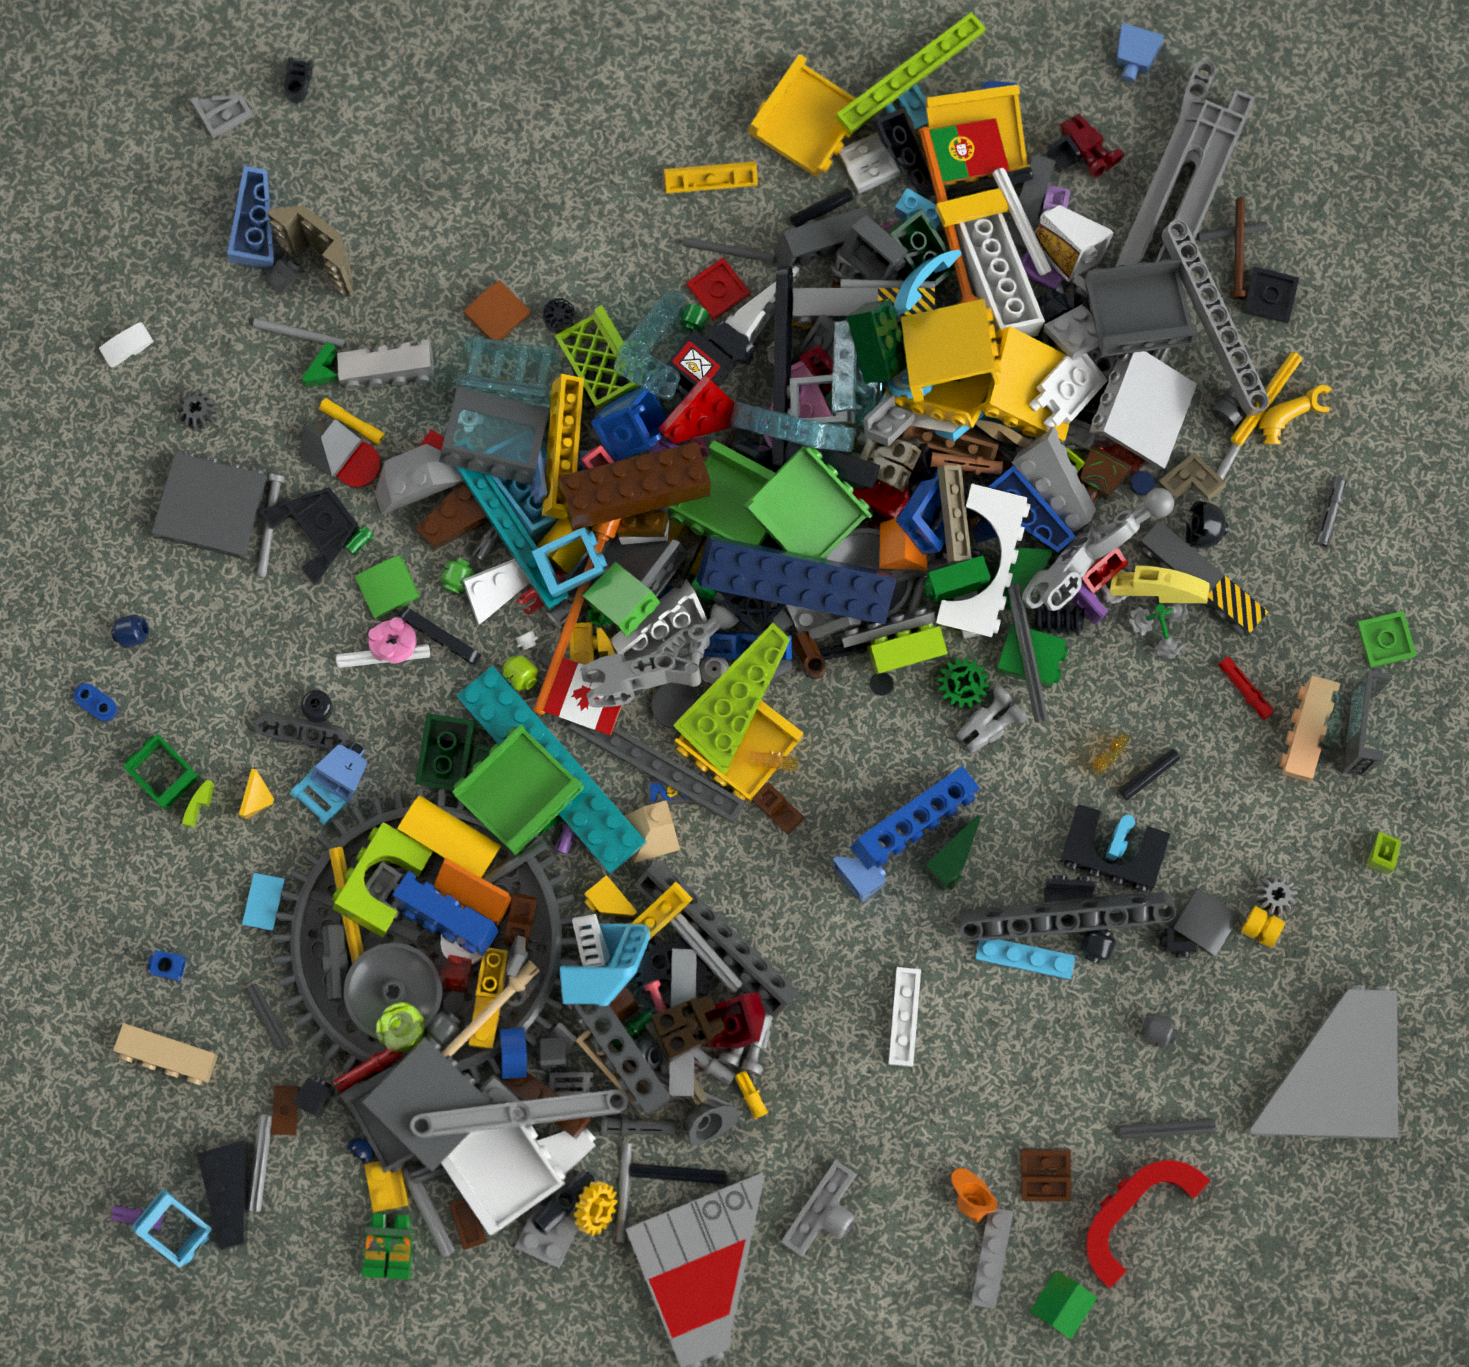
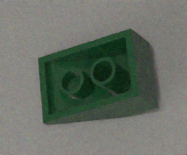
[415,713,478,791]
[923,815,981,892]

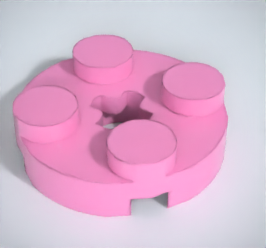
[368,617,417,663]

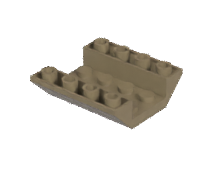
[267,206,354,297]

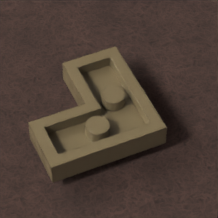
[1159,452,1226,501]

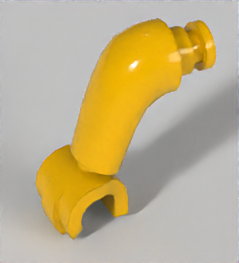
[1259,385,1332,445]

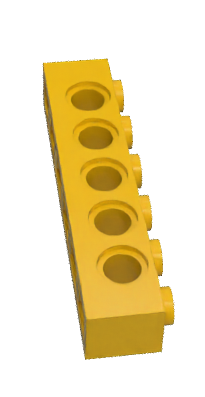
[542,374,584,520]

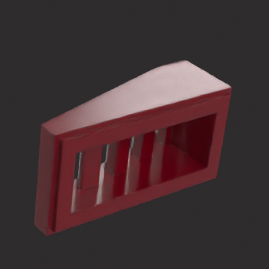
[799,345,847,393]

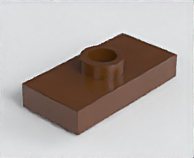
[271,1085,300,1136]
[449,1198,488,1250]

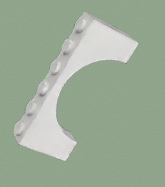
[936,484,1030,637]

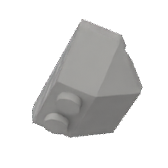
[375,444,464,515]

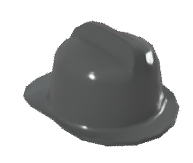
[683,1105,739,1146]

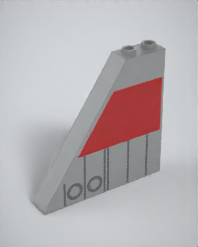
[626,1172,764,1367]

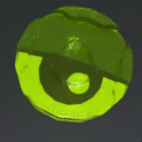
[376,1002,424,1052]

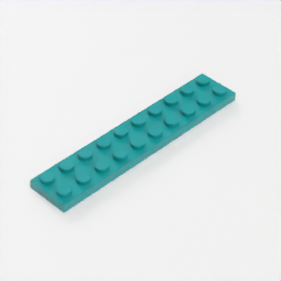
[456,665,647,874]

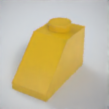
[584,875,638,918]

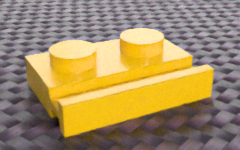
[364,1161,409,1213]

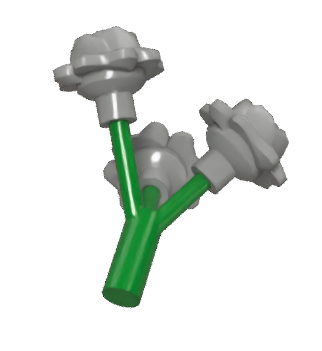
[1128,603,1188,659]

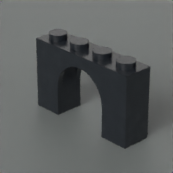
[1059,804,1171,893]

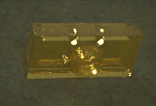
[750,751,799,771]

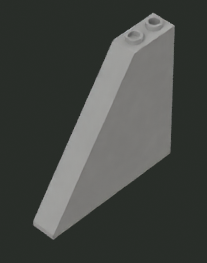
[1247,985,1398,1139]

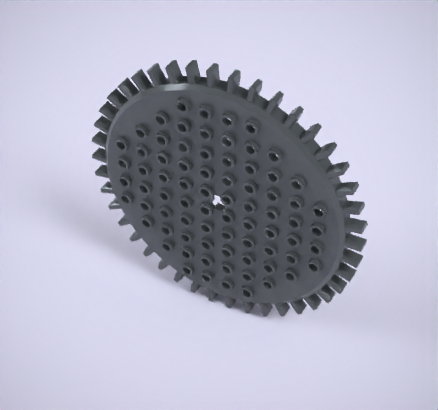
[273,789,578,1085]

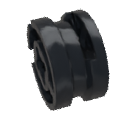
[543,298,576,334]

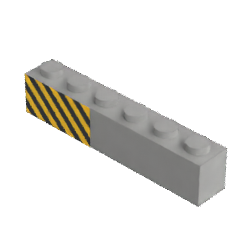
[793,288,935,325]

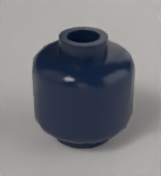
[111,614,149,648]

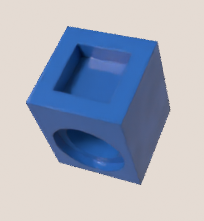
[147,950,187,982]

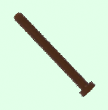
[1230,197,1247,299]

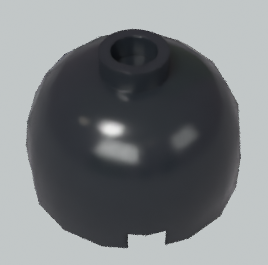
[1185,500,1228,549]

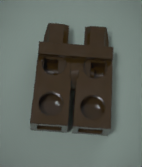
[651,996,725,1062]

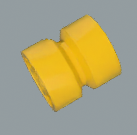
[1240,905,1286,949]

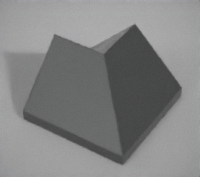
[298,418,362,478]

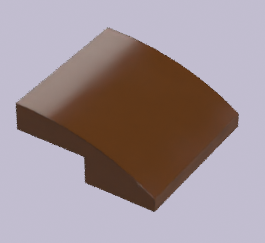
[1021,1148,1071,1202]

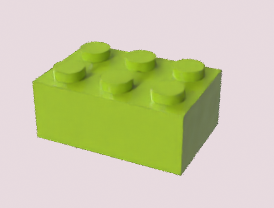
[867,623,948,674]

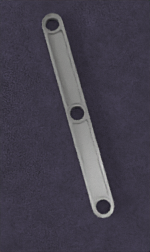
[410,1090,628,1138]

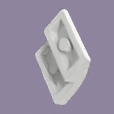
[839,133,900,194]

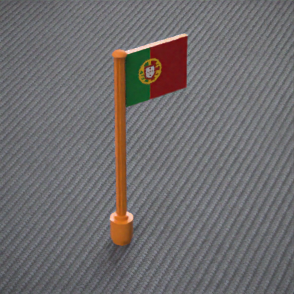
[918,118,1010,304]

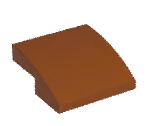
[463,280,531,345]

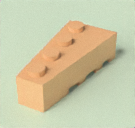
[1279,675,1340,782]

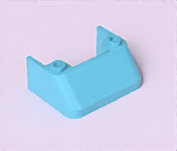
[560,924,650,1006]

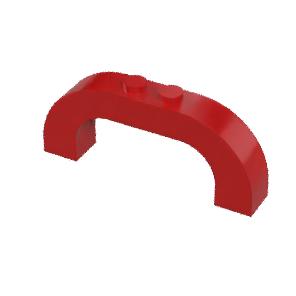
[1085,1160,1210,1289]

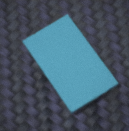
[242,873,285,931]

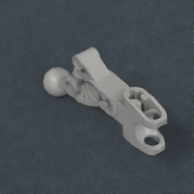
[1022,488,1174,611]
[580,601,739,707]

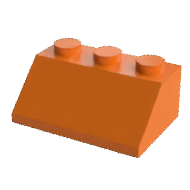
[434,858,512,926]

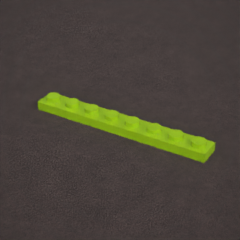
[835,12,986,134]

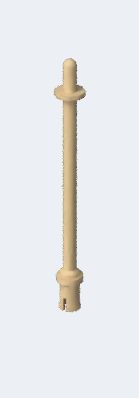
[441,960,540,1057]

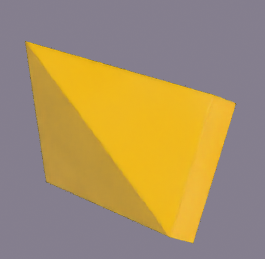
[239,769,274,819]

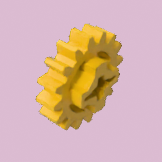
[574,1181,617,1236]

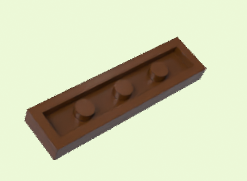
[502,1072,591,1139]

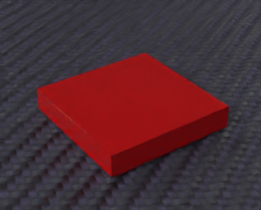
[686,257,751,321]

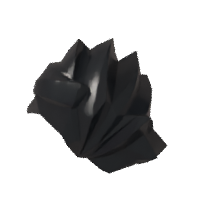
[1037,282,1084,327]

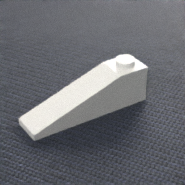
[726,266,800,344]

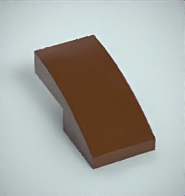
[752,782,805,835]
[503,893,538,949]

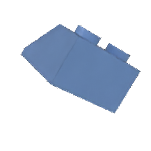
[832,856,886,903]

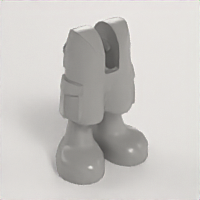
[956,685,1028,754]
[718,1010,773,1076]

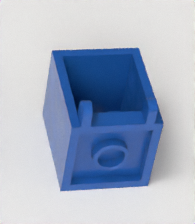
[591,384,668,462]

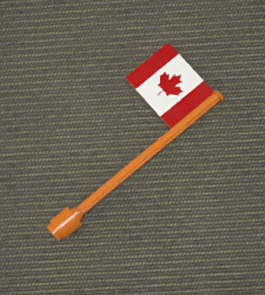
[532,519,622,736]

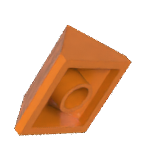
[879,517,927,570]

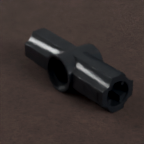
[531,1169,596,1235]

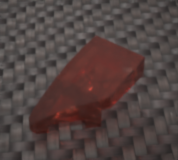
[1100,444,1145,474]

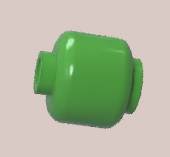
[440,558,474,595]

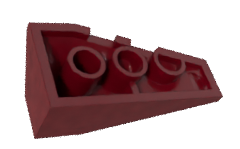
[701,993,765,1049]

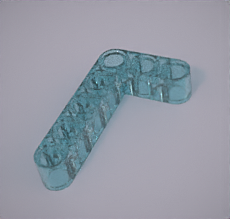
[614,290,685,399]
[730,401,857,452]

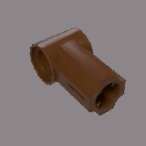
[791,631,826,680]

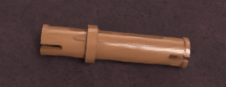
[930,452,1003,476]

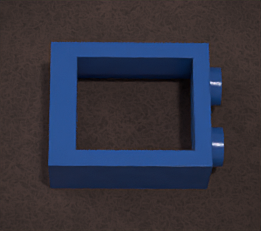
[896,478,946,555]

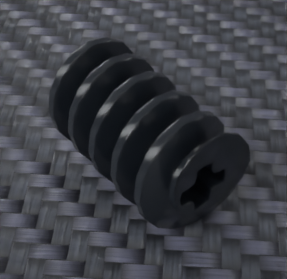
[1035,605,1085,636]

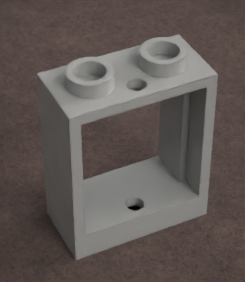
[787,374,852,429]

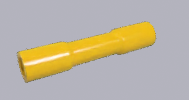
[319,398,385,445]

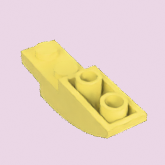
[1110,566,1210,604]

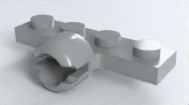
[781,1160,857,1257]

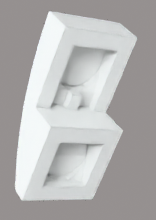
[99,322,154,368]

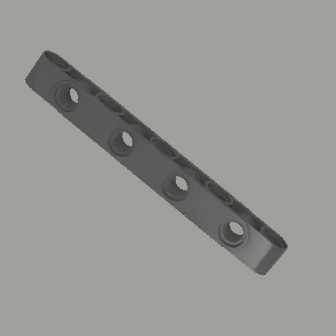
[959,892,1176,941]

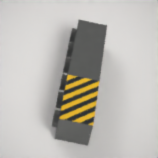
[1139,520,1268,637]

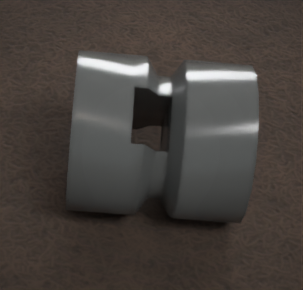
[1211,386,1255,429]

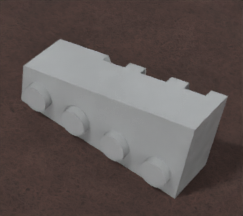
[337,339,434,389]

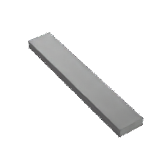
[669,949,696,1097]

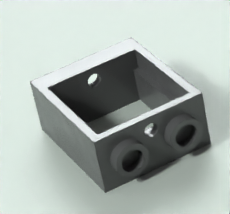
[839,215,908,280]

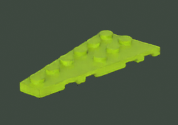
[673,622,791,775]

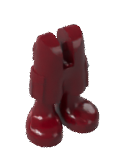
[1060,114,1125,179]

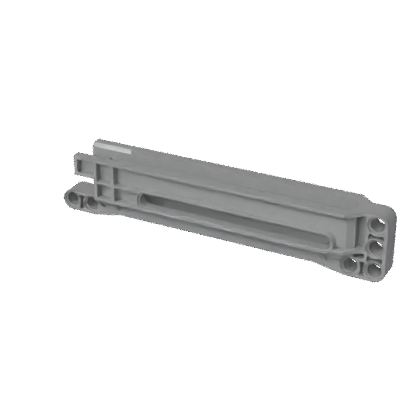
[1087,59,1255,380]

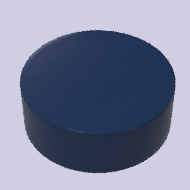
[1130,471,1155,496]

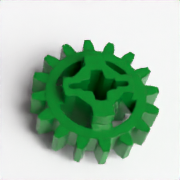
[937,657,990,710]

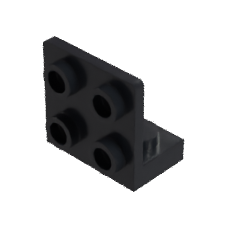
[1044,875,1097,915]

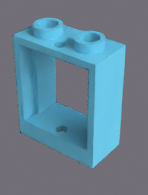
[532,527,607,597]
[131,1188,212,1268]

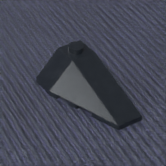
[783,437,880,489]

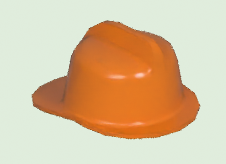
[951,1168,998,1223]

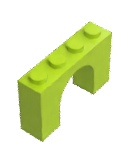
[331,822,433,938]

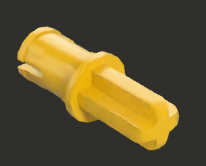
[735,1071,768,1120]

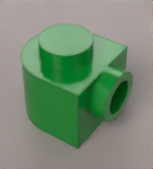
[680,304,709,333]

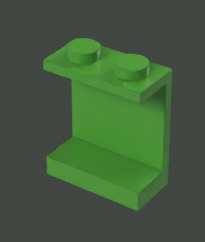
[582,562,660,637]

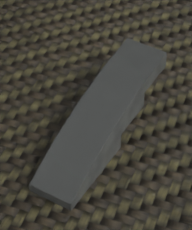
[1009,154,1056,249]

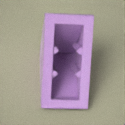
[1041,185,1070,215]

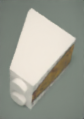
[1034,205,1114,282]

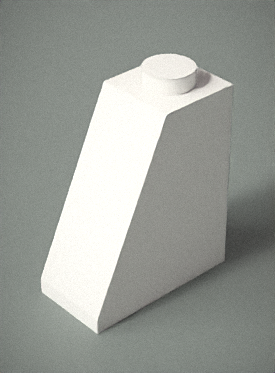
[537,1128,596,1175]

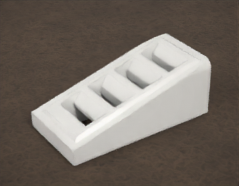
[572,914,611,966]

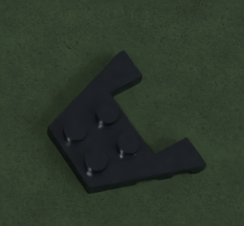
[259,487,358,585]

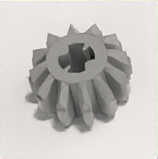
[1256,875,1298,916]

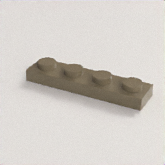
[937,465,972,562]

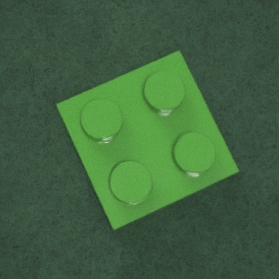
[1356,611,1417,669]

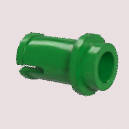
[344,525,374,555]

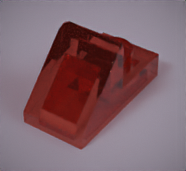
[441,955,472,993]

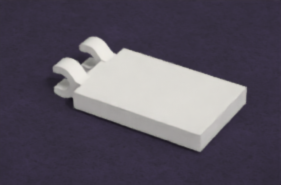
[1029,353,1108,430]

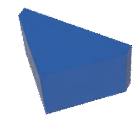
[500,1028,527,1079]

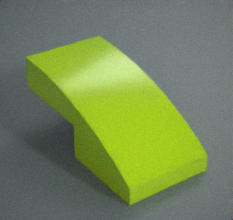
[182,780,215,829]

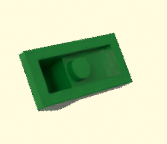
[301,341,339,388]

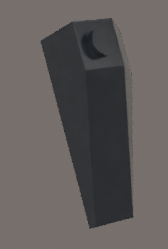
[872,107,936,199]

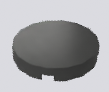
[652,682,698,729]

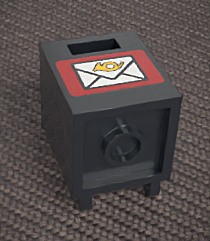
[659,330,737,400]

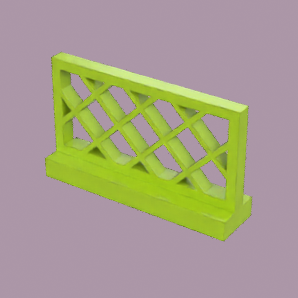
[555,305,647,409]

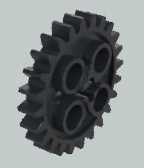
[635,933,713,1008]

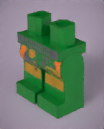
[361,1213,413,1280]

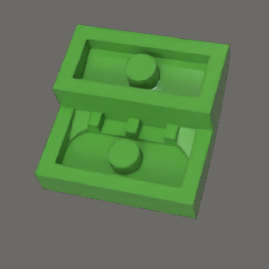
[355,555,420,619]

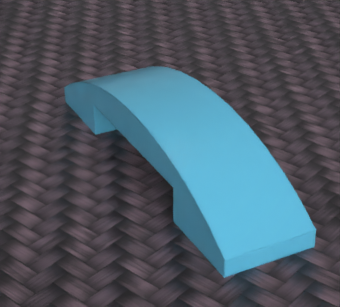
[894,250,962,316]

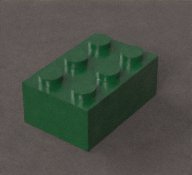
[886,209,955,286]
[846,299,907,384]

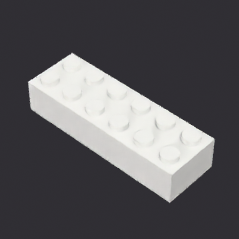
[954,213,1045,344]

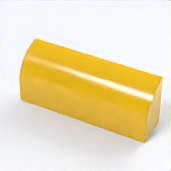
[397,795,502,878]

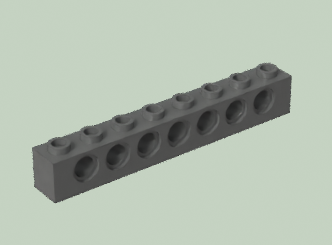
[634,860,800,1019]

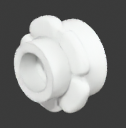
[516,631,538,650]

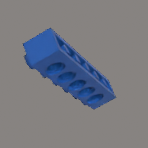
[850,766,980,870]

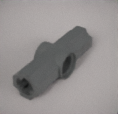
[322,925,350,1000]

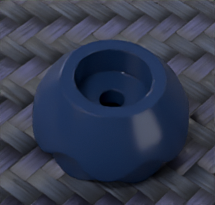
[346,1137,374,1164]

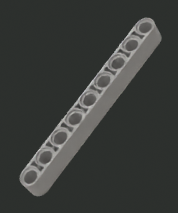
[1162,219,1269,416]

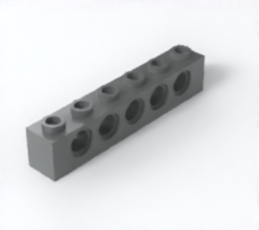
[567,1004,671,1116]

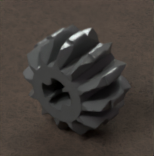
[176,390,217,431]

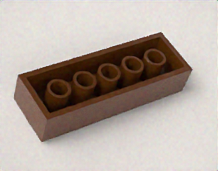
[559,442,711,531]

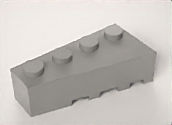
[1012,426,1096,533]

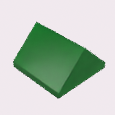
[1029,1271,1097,1340]

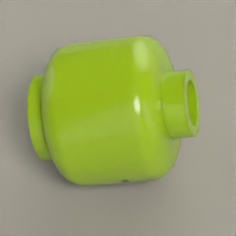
[502,656,538,691]

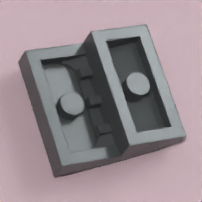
[1172,888,1240,956]

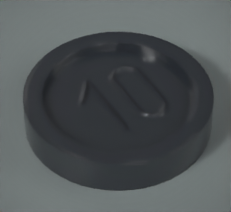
[870,672,894,696]

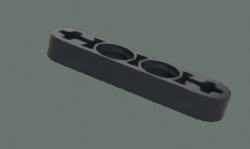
[398,606,481,666]

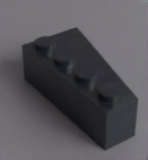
[197,1140,248,1251]

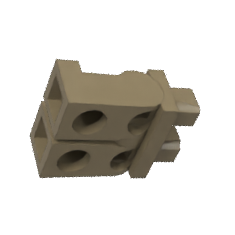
[851,432,921,492]

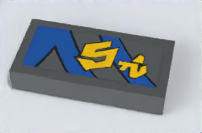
[647,781,696,805]

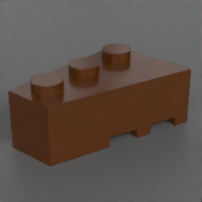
[415,482,489,550]

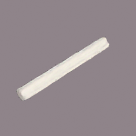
[993,168,1051,276]

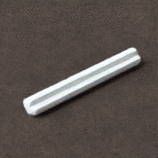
[336,644,430,668]

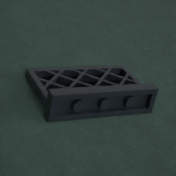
[713,538,787,636]

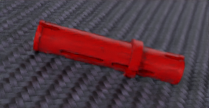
[1218,656,1275,721]
[333,1043,404,1093]

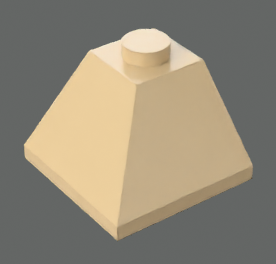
[625,800,680,863]

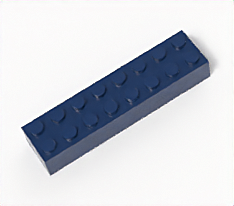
[696,535,897,624]

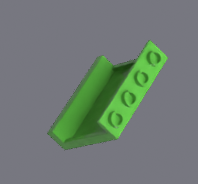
[668,440,775,545]
[743,446,872,559]
[452,724,584,856]

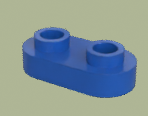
[73,683,117,722]

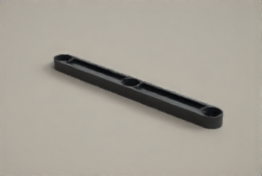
[772,266,793,473]

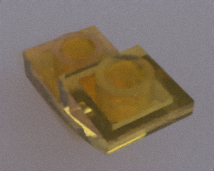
[1091,732,1131,777]

